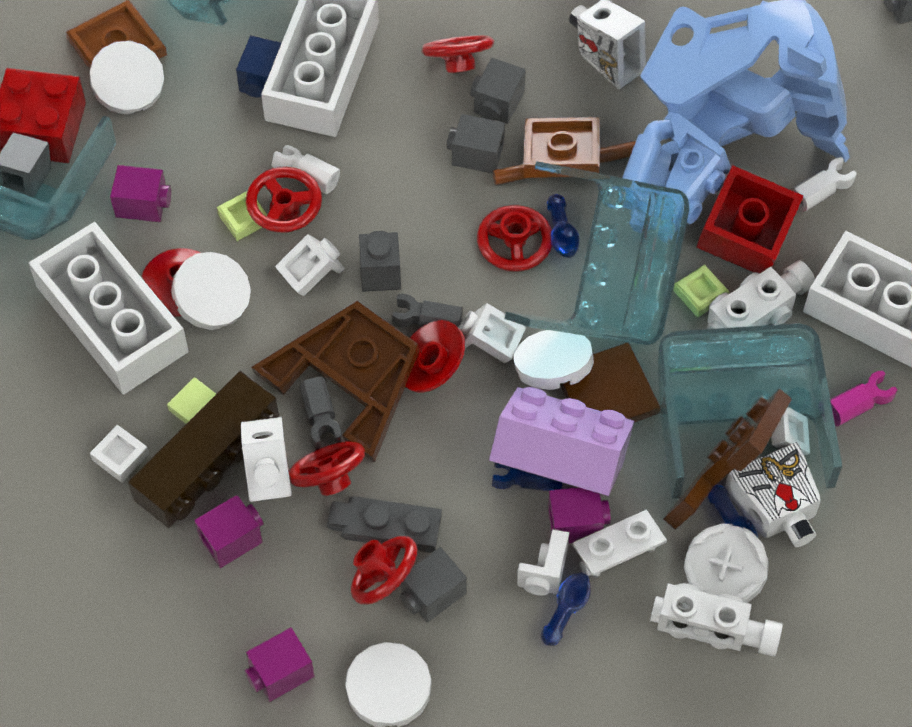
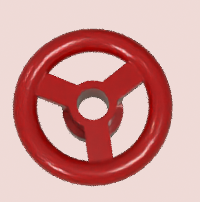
[421,35,494,73]
[246,167,322,233]
[477,205,553,271]
[289,441,365,496]
[351,536,418,605]

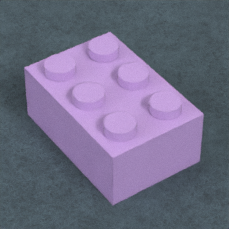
[489,387,634,496]

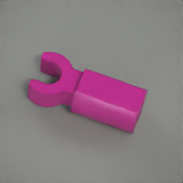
[825,370,898,426]

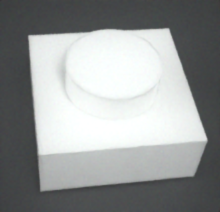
[771,407,810,456]
[90,425,149,483]

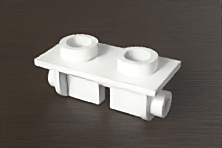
[573,509,667,578]

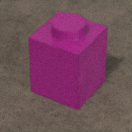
[110,165,172,222]
[548,487,611,544]
[194,495,264,568]
[244,627,315,702]

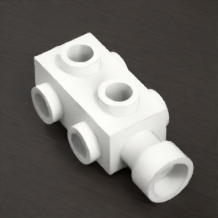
[707,260,815,350]
[650,583,783,657]

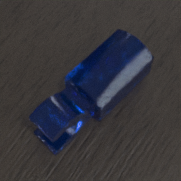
[492,462,562,491]

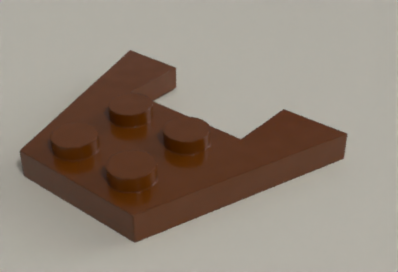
[251,301,420,463]
[663,388,792,530]

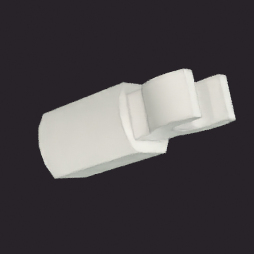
[271,145,340,194]
[791,157,857,212]

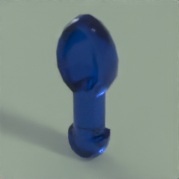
[547,194,580,258]
[708,484,758,538]
[541,572,591,646]

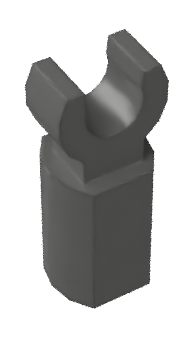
[392,294,463,328]
[299,377,342,450]

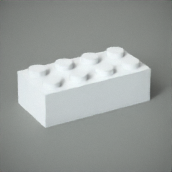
[261,0,379,137]
[29,222,189,395]
[803,231,912,367]

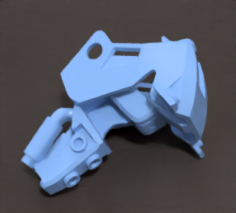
[618,0,850,243]

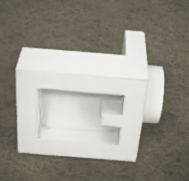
[275,234,345,296]
[459,303,526,363]
[517,529,569,596]

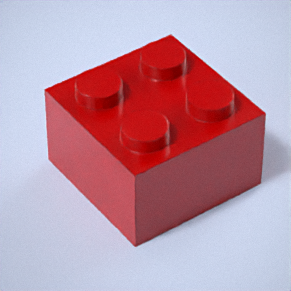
[0,68,86,164]
[696,165,804,274]

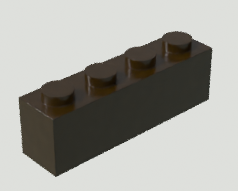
[128,370,279,528]

